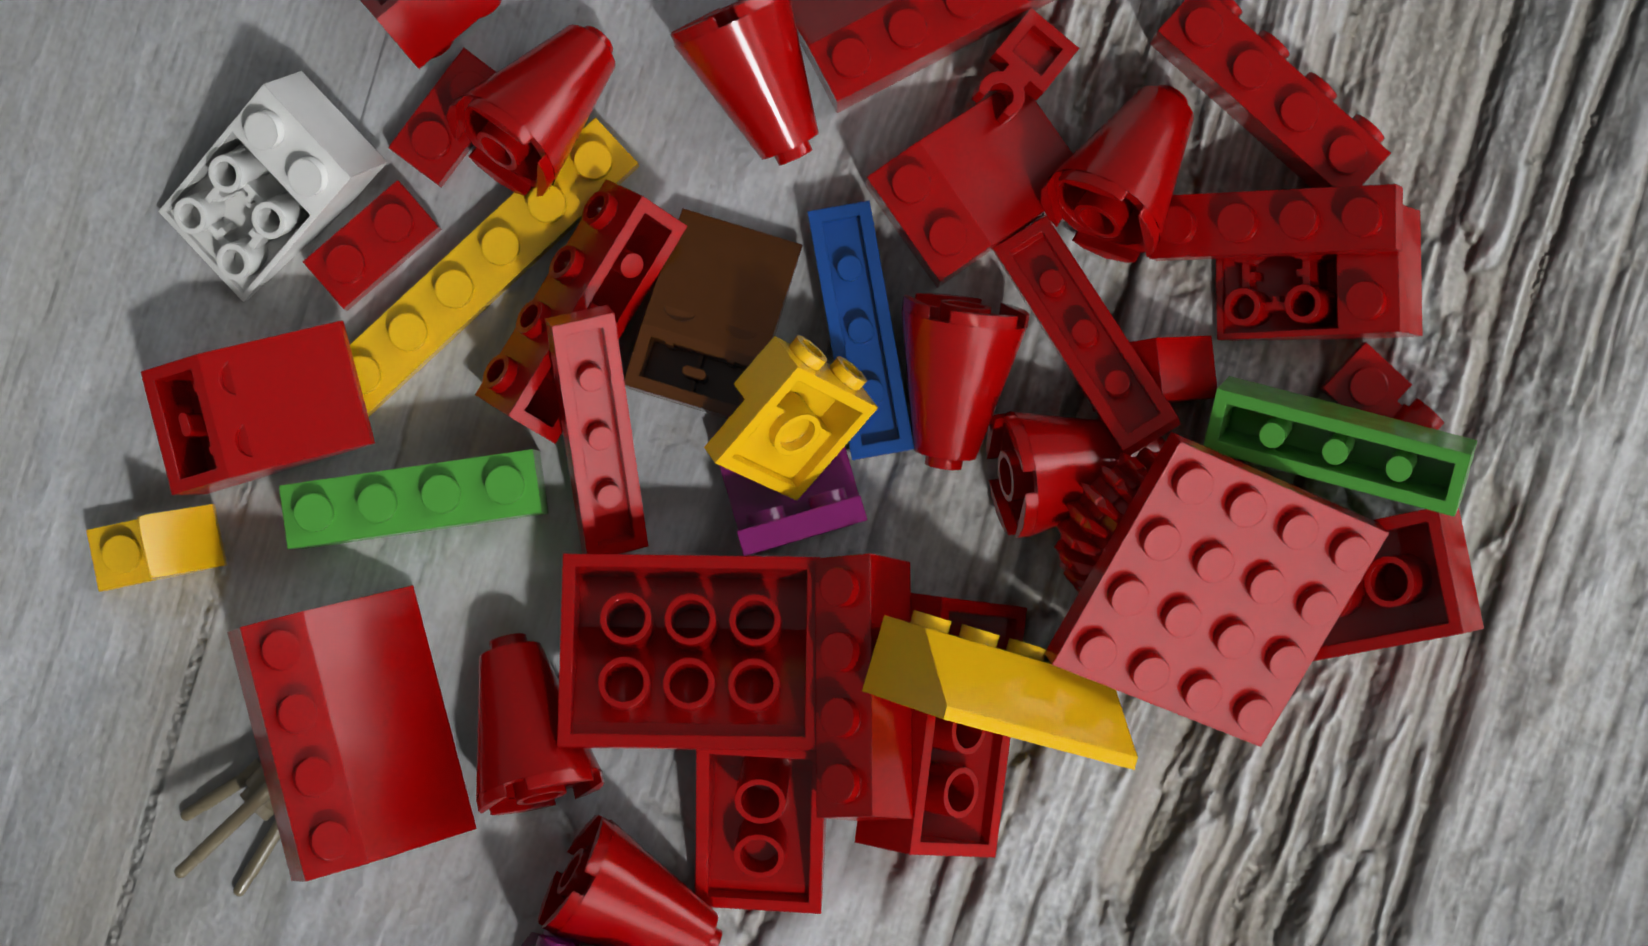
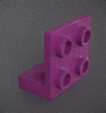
[713,434,868,556]

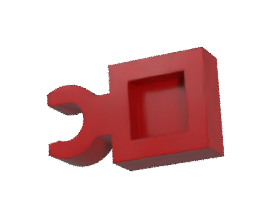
[971,8,1080,124]

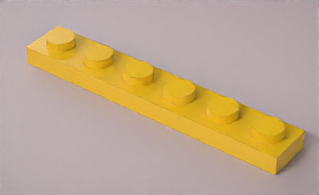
[350,117,640,417]

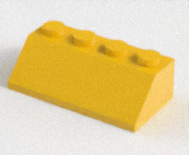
[862,610,1138,770]

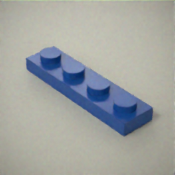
[807,200,914,461]

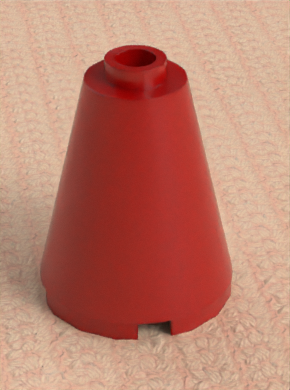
[670,0,819,166]
[446,24,616,197]
[1041,85,1194,263]
[902,293,1029,470]
[986,411,1165,538]
[476,633,605,815]
[538,815,723,946]

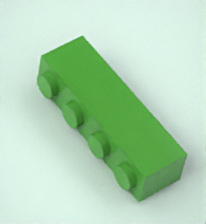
[1203,376,1478,517]
[279,449,549,549]

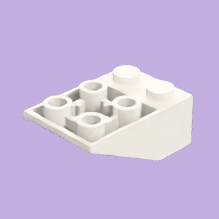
[158,71,387,302]

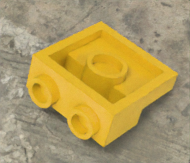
[704,335,878,501]

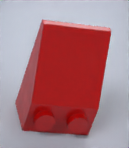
[866,92,1073,288]
[1312,508,1484,662]
[695,750,827,914]

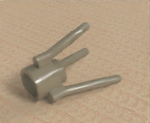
[174,758,280,897]

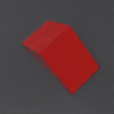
[1092,335,1217,412]

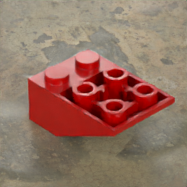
[1216,205,1423,341]
[141,321,375,495]

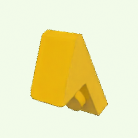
[86,504,227,592]

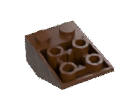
[624,208,803,419]

